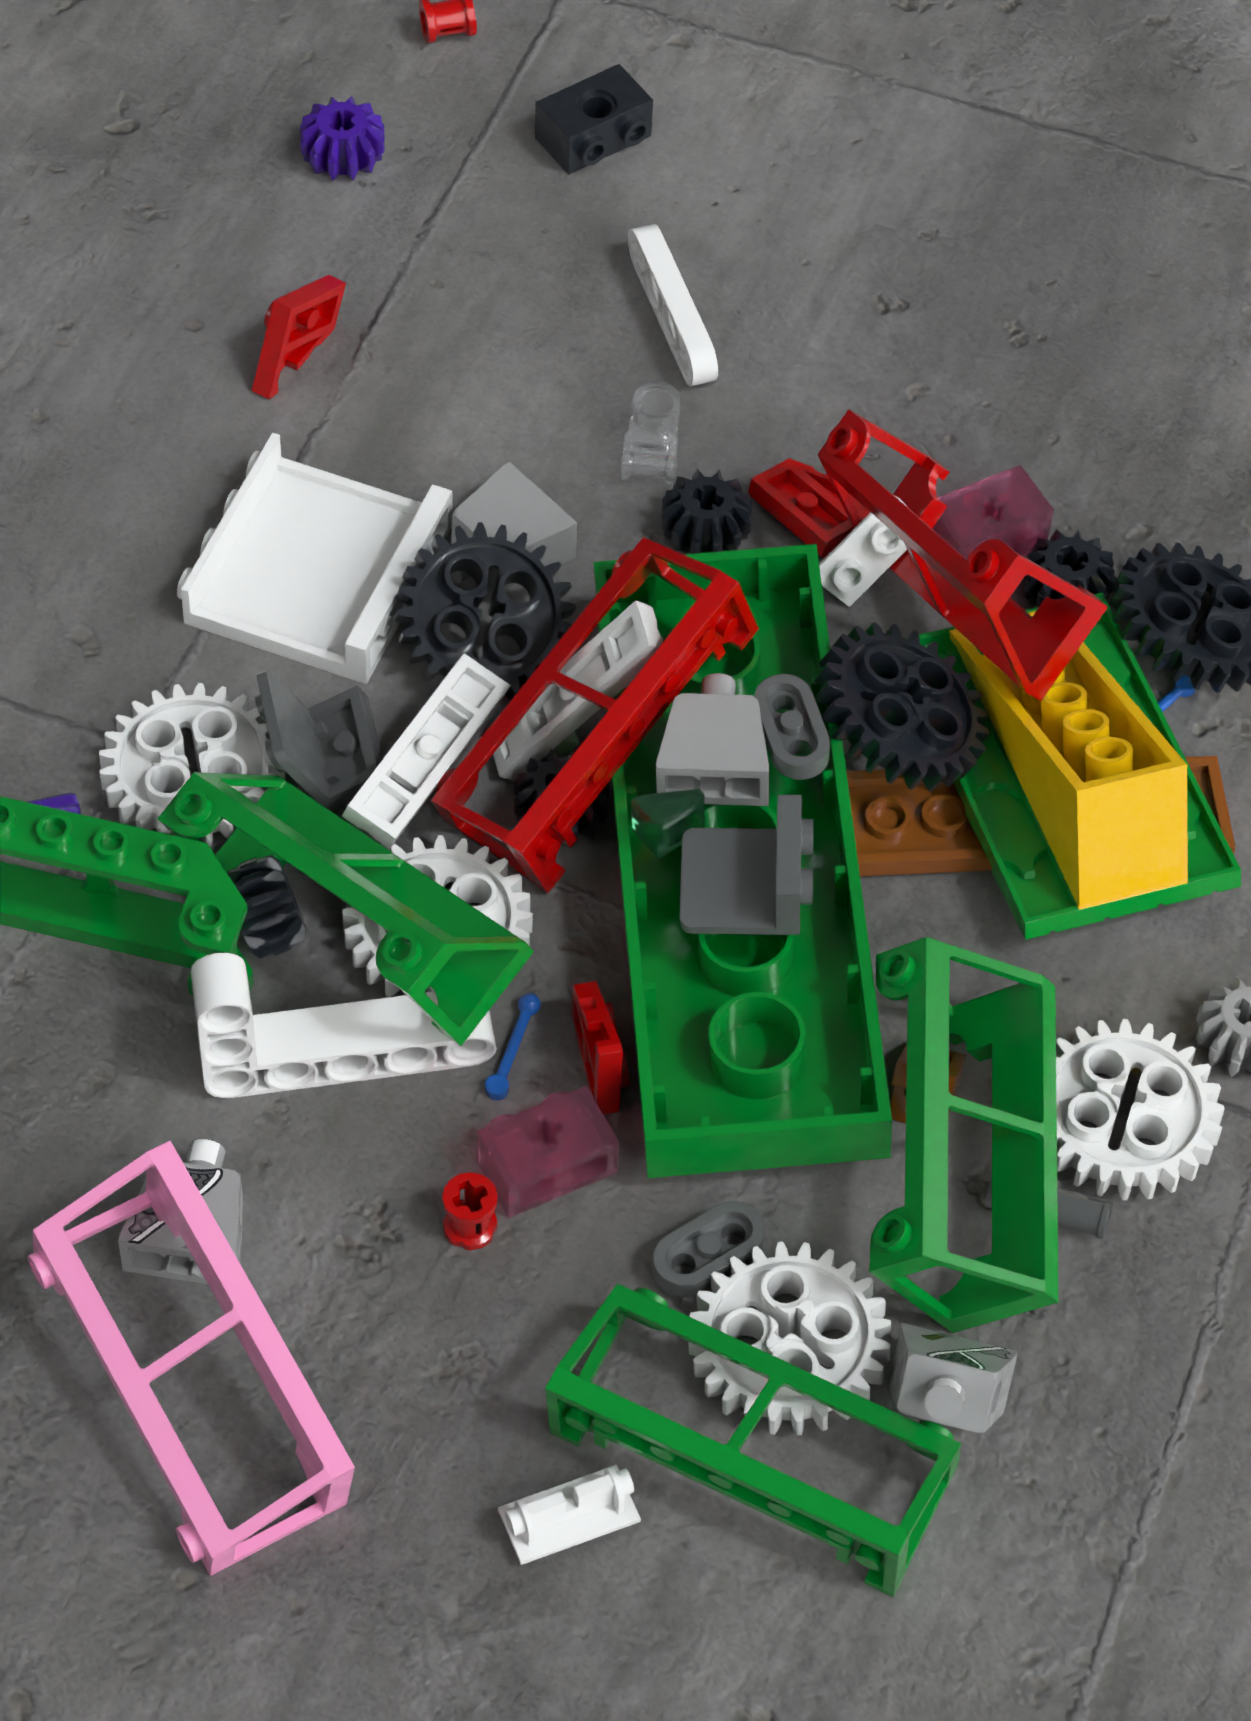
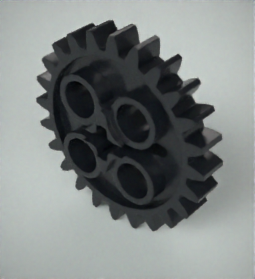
[394,522,576,700]
[1109,542,1251,693]
[814,622,990,791]

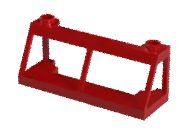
[817,409,1108,701]
[431,537,759,894]

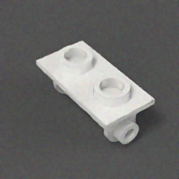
[819,495,907,607]
[498,1465,641,1565]

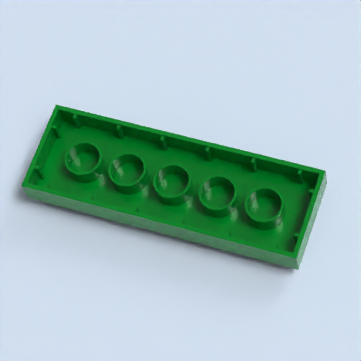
[593,544,892,1178]

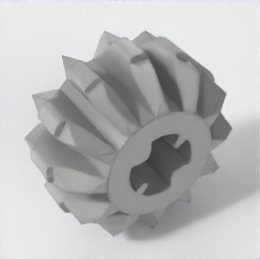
[1196,976,1251,1078]

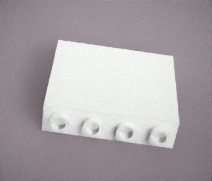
[177,433,453,684]

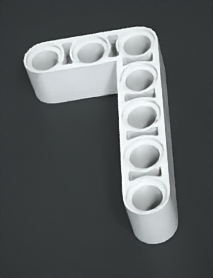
[191,953,497,1098]

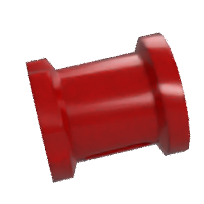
[419,0,477,44]
[442,1172,498,1251]

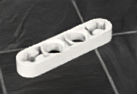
[628,224,718,387]

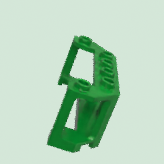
[0,796,254,995]

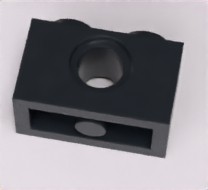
[535,64,653,175]

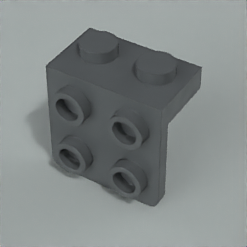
[255,670,383,812]
[680,795,813,935]

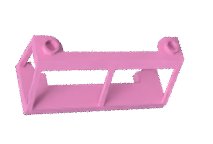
[27,1141,355,1576]

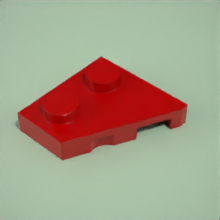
[251,274,346,399]
[748,458,870,557]
[571,981,629,1116]

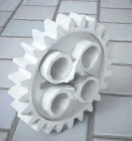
[99,683,286,847]
[342,835,533,997]
[1056,1019,1224,1201]
[688,1242,891,1436]

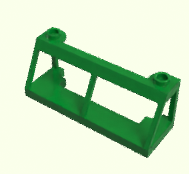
[157,772,534,1046]
[869,937,1059,1333]
[545,1283,962,1597]

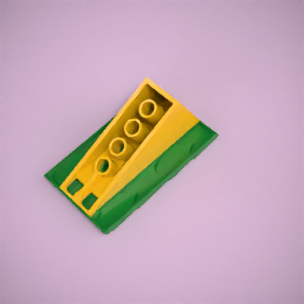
[906,593,1241,940]

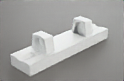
[493,601,663,782]
[342,653,510,849]

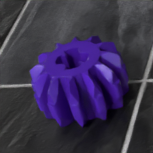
[300,96,385,181]

